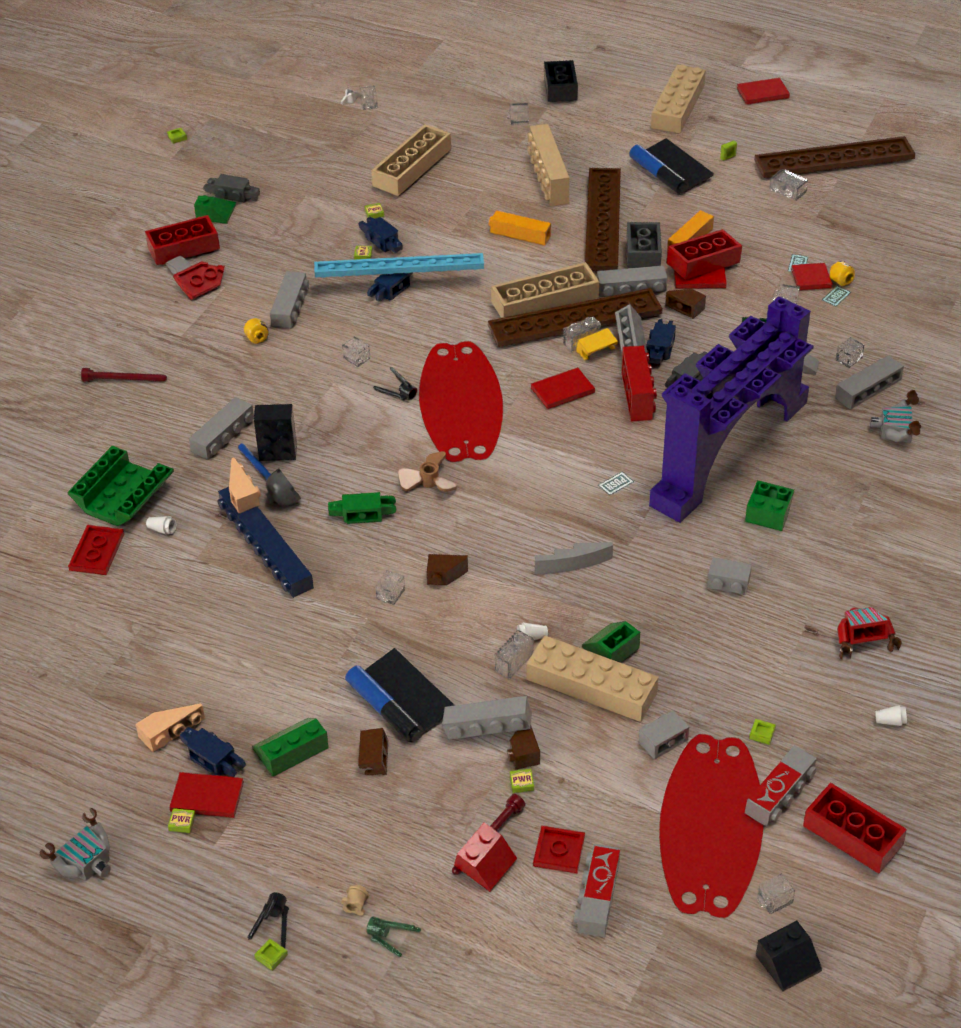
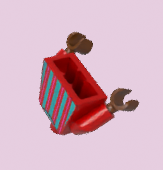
[837,607,902,659]

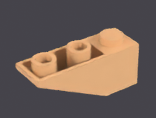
[229,457,261,513]
[136,703,205,752]

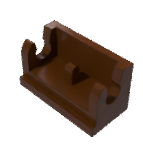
[358,728,389,775]

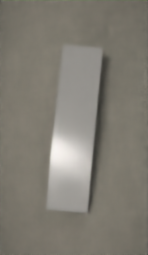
[535,542,613,574]

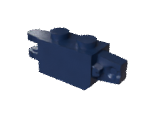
[358,217,403,253]
[367,272,414,301]
[646,319,676,364]
[180,727,246,777]

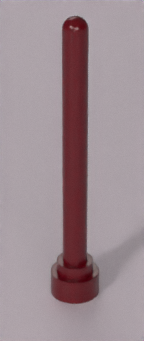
[81,368,167,382]
[452,794,526,875]

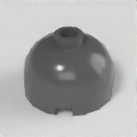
[265,468,301,507]

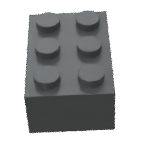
[626,222,662,269]

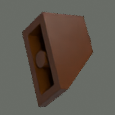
[665,289,706,319]
[427,554,468,585]
[507,727,540,770]

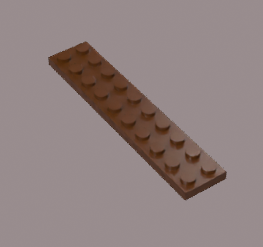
[754,136,916,178]
[585,168,621,271]
[488,288,663,347]

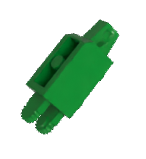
[328,492,397,524]

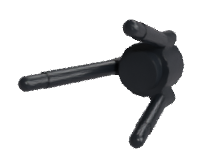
[373,367,417,400]
[248,892,289,948]

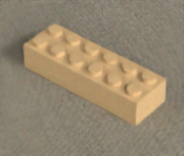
[651,65,706,134]
[371,124,451,196]
[527,124,569,207]
[491,262,599,318]
[527,635,659,722]

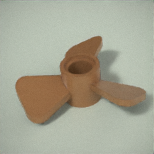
[398,451,457,492]

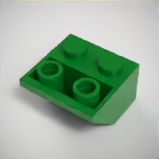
[745,480,795,531]
[582,621,641,663]

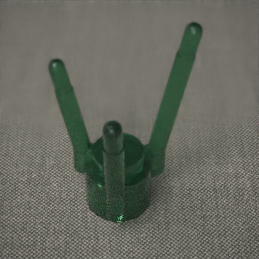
[366,916,421,957]

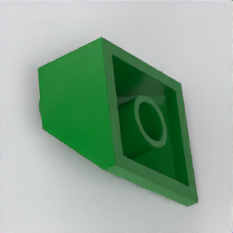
[194,195,236,224]

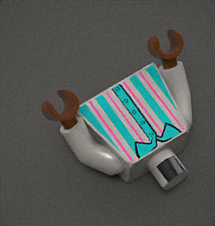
[870,390,921,443]
[40,808,111,880]

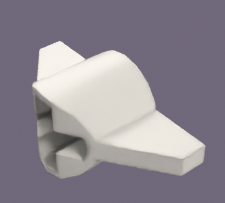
[341,89,361,105]

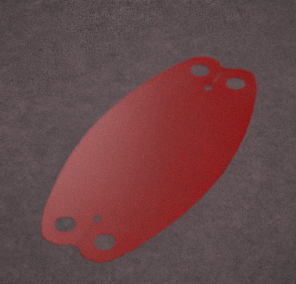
[419,341,503,462]
[659,734,764,918]

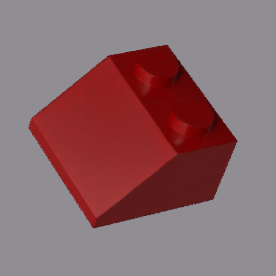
[454,822,517,892]

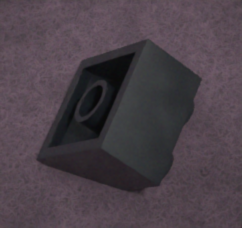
[756,920,822,991]

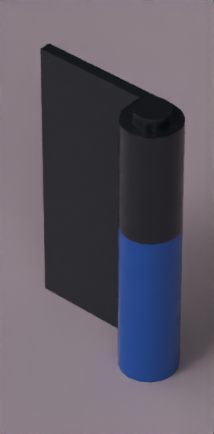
[629,138,714,194]
[345,648,455,742]

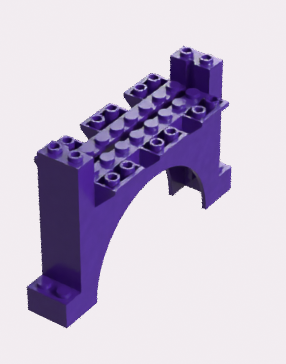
[649,296,814,523]

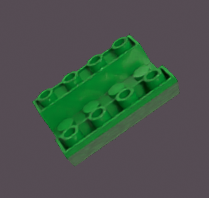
[68,446,174,526]

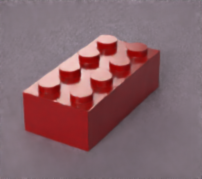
[145,215,220,265]
[666,229,742,280]
[621,345,657,422]
[803,782,907,874]

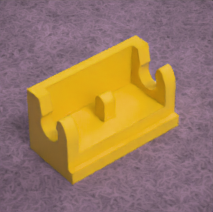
[576,328,618,361]

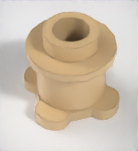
[341,885,369,915]

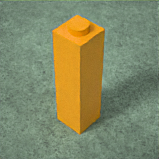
[488,210,551,246]
[667,210,714,252]

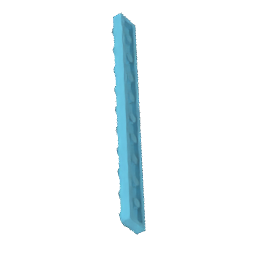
[314,253,484,278]

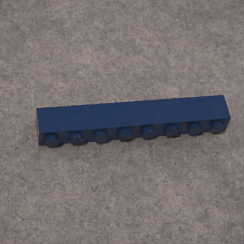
[217,487,314,598]

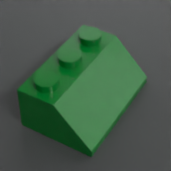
[252,718,329,777]

